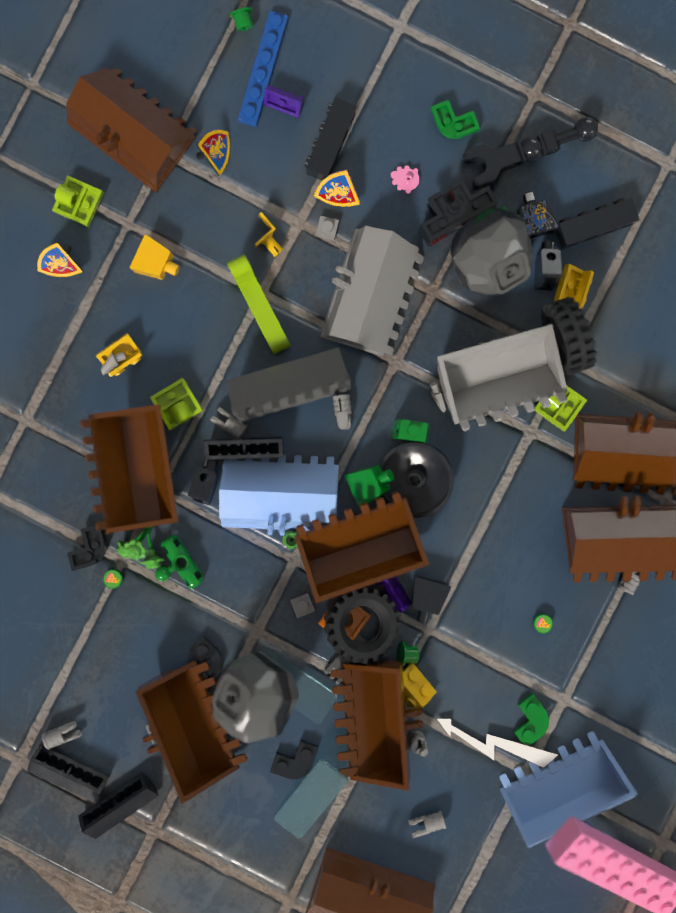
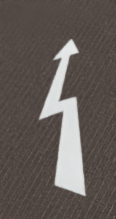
[437,719,557,768]

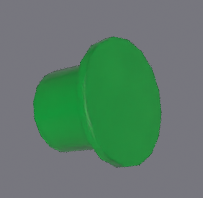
[229,7,253,32]
[397,641,419,666]

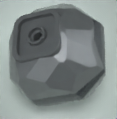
[450,207,533,295]
[212,651,299,743]

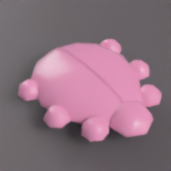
[391,165,419,193]

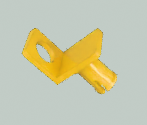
[254,212,283,257]

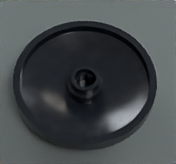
[379,441,454,518]

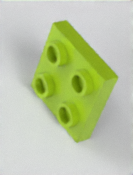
[52,175,104,227]
[150,378,203,430]
[534,385,587,432]

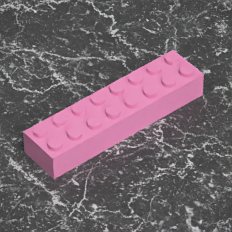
[546,816,676,913]

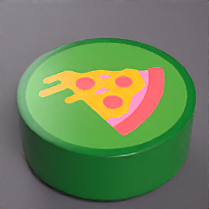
[103,569,124,589]
[532,613,553,634]

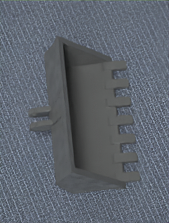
[226,348,351,422]

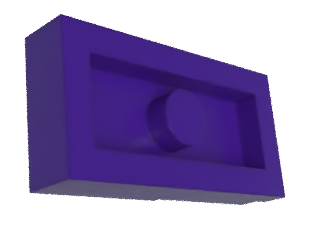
[263,84,304,118]
[376,576,411,613]

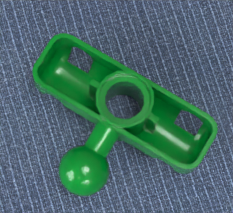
[155,534,204,589]

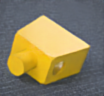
[129,235,180,280]

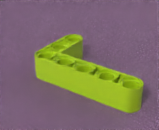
[227,254,291,355]

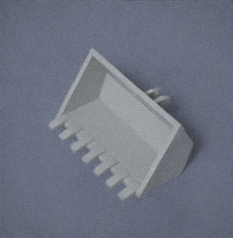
[319,226,424,357]
[437,324,568,431]

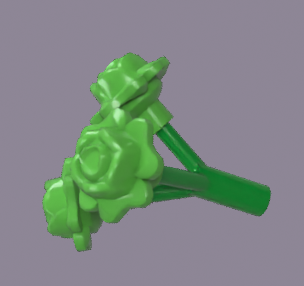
[116,526,164,569]

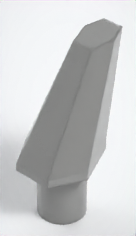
[101,352,126,376]
[430,382,447,412]

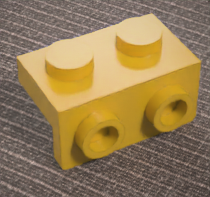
[554,264,594,308]
[96,333,142,377]
[403,663,437,709]

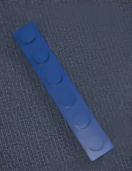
[238,11,288,127]

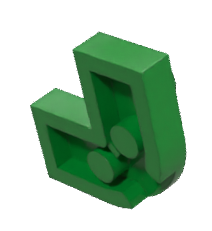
[430,100,480,139]
[513,693,549,746]

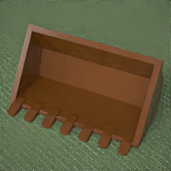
[66,68,198,193]
[80,404,178,534]
[573,411,676,495]
[294,492,429,603]
[562,496,676,583]
[331,658,424,791]
[135,660,248,804]
[305,847,435,913]

